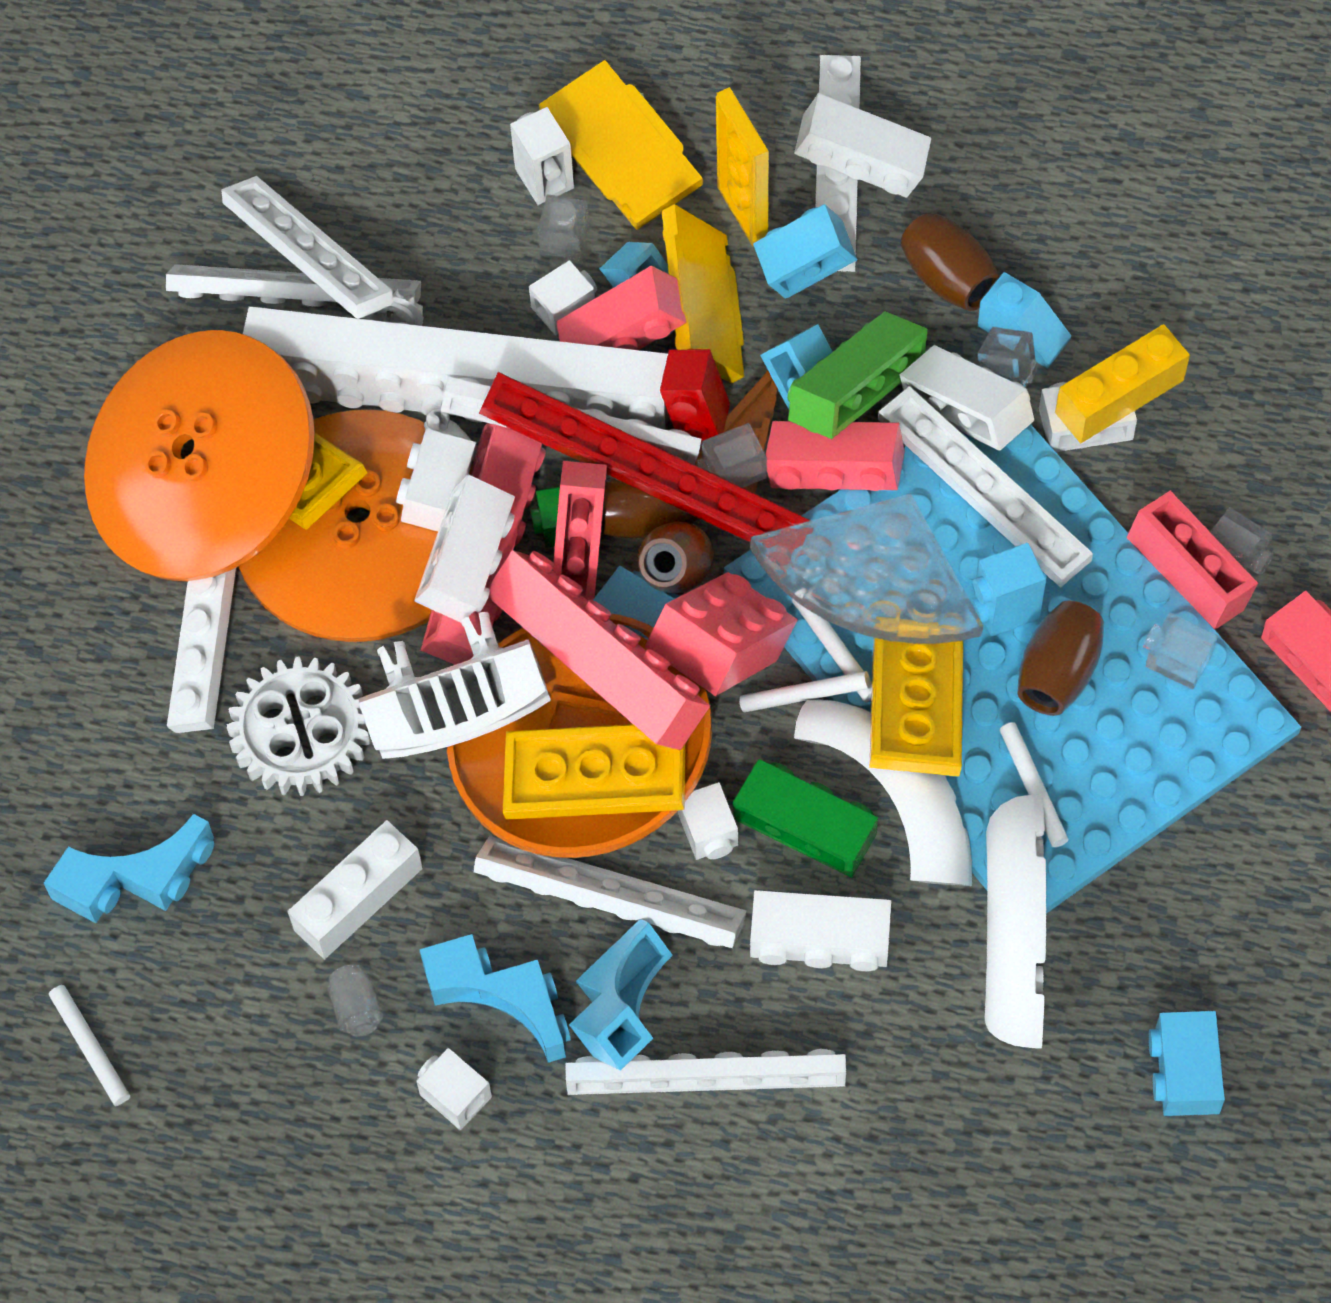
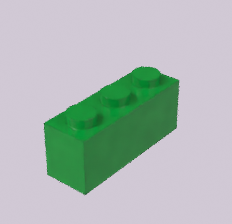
[733,759,878,878]

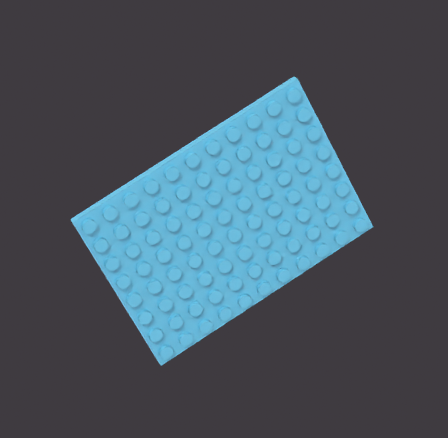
[724,424,1301,914]

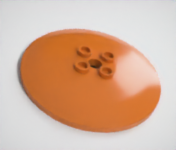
[84,330,315,581]
[238,410,473,642]
[447,613,712,858]

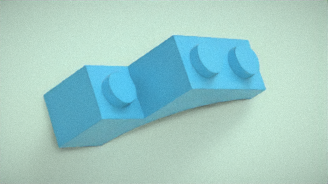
[44,814,214,923]
[569,919,672,1071]
[419,934,571,1063]

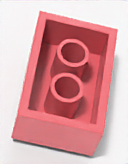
[645,572,798,696]

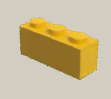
[1055,324,1190,444]

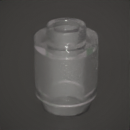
[327,965,383,1036]

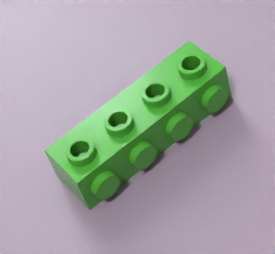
[787,311,928,439]

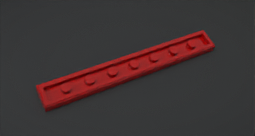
[479,372,813,563]

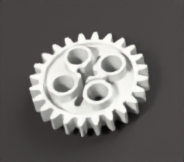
[227,657,371,796]

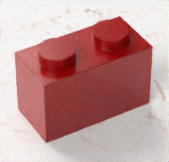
[660,349,730,445]

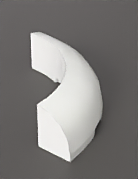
[794,699,972,886]
[985,794,1046,1048]

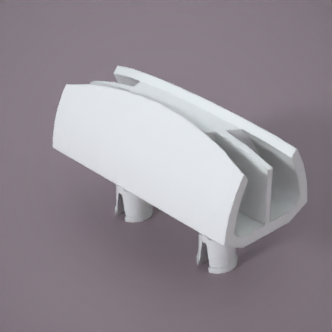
[359,612,551,759]

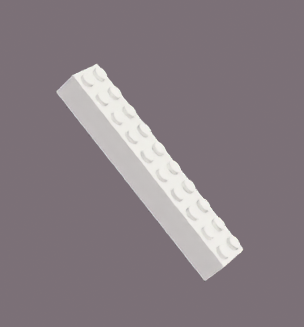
[243,307,670,430]

